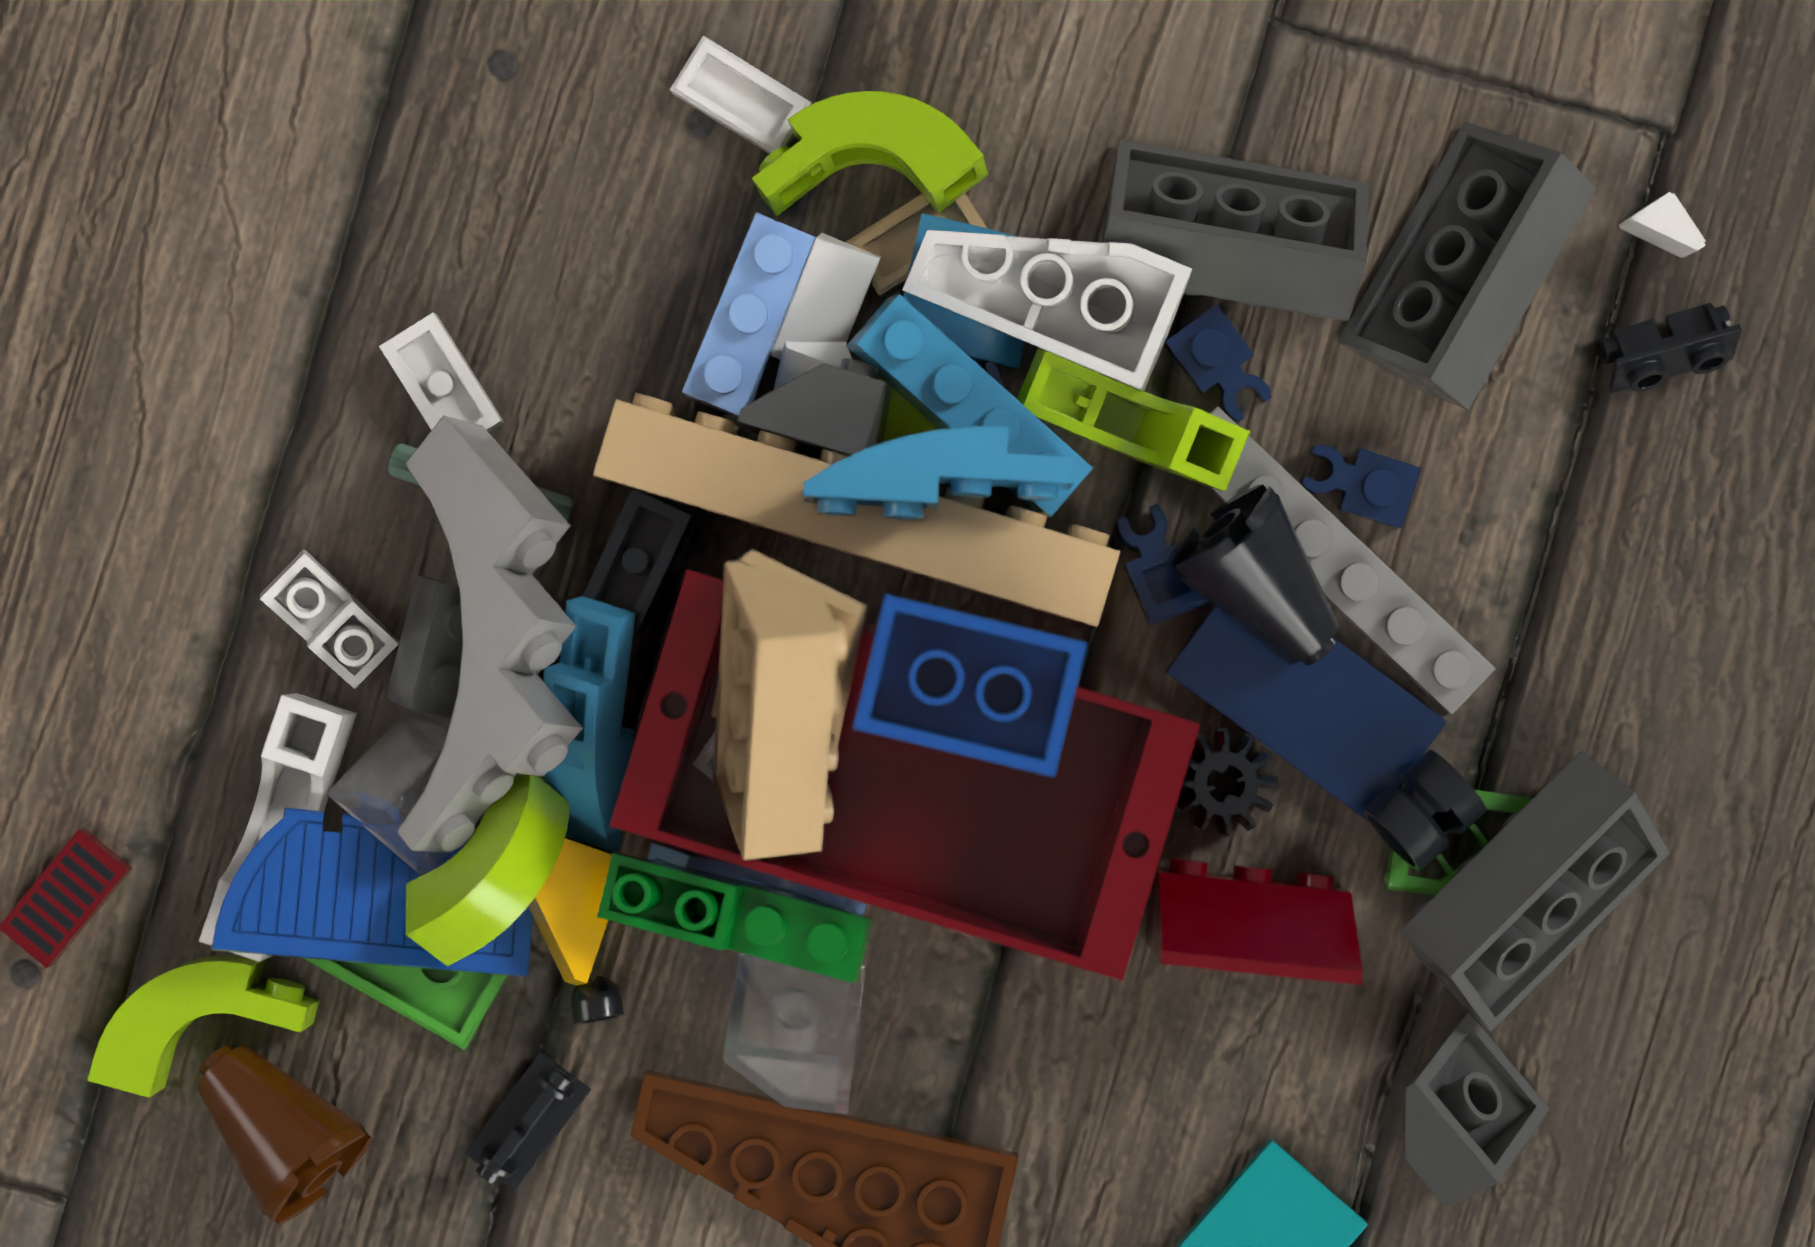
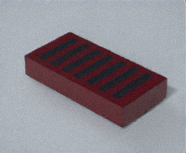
[0,828,133,968]

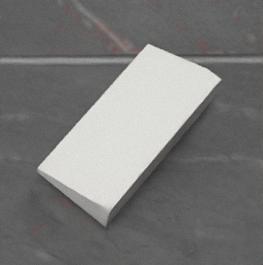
[770,233,881,360]

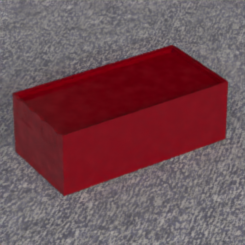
[610,570,1200,981]

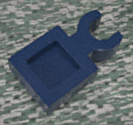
[1164,304,1272,423]
[1300,445,1421,529]
[1118,504,1208,626]

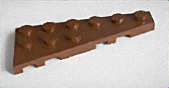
[630,1070,1019,1247]

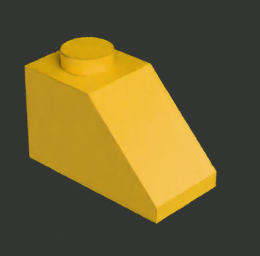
[528,838,612,986]

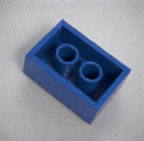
[853,594,1087,777]

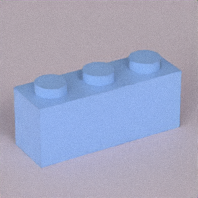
[682,213,816,418]

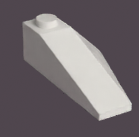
[903,230,1192,391]

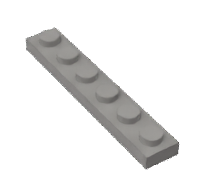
[1208,406,1496,715]

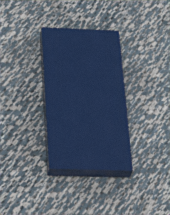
[1165,606,1447,823]

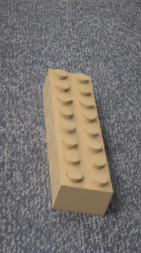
[593,393,1120,627]

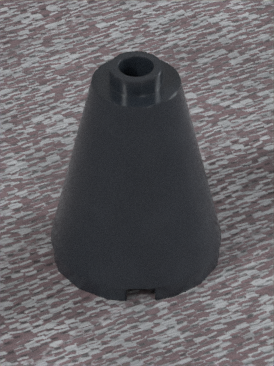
[1167,484,1339,666]

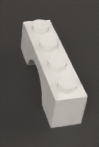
[199,693,357,962]

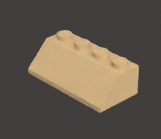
[713,561,847,860]

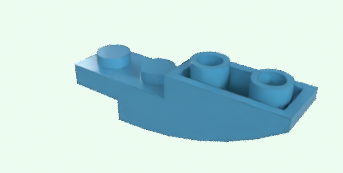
[803,426,1075,520]
[543,596,636,852]

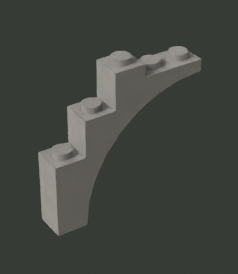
[397,415,582,853]

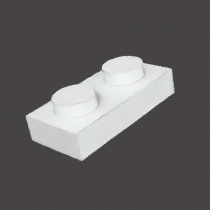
[379,313,504,432]

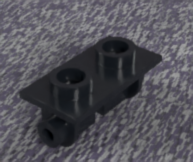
[1599,303,1742,393]
[464,1051,592,1191]

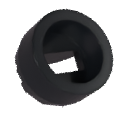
[571,976,625,1024]

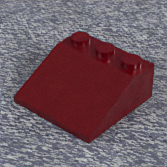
[1146,858,1363,985]

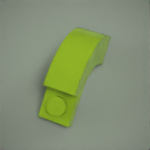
[752,91,988,216]
[1017,349,1250,492]
[406,773,570,966]
[87,954,320,1098]

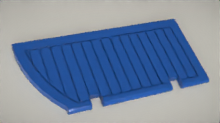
[211,808,533,977]

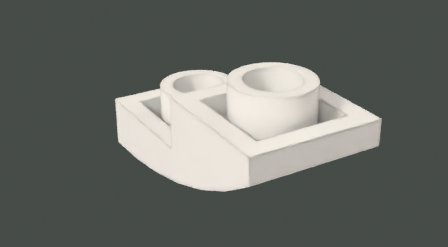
[260,549,399,689]

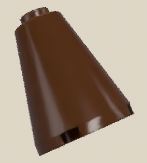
[197,1045,372,1224]

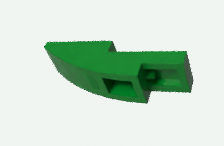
[597,853,874,983]

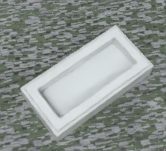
[670,36,812,154]

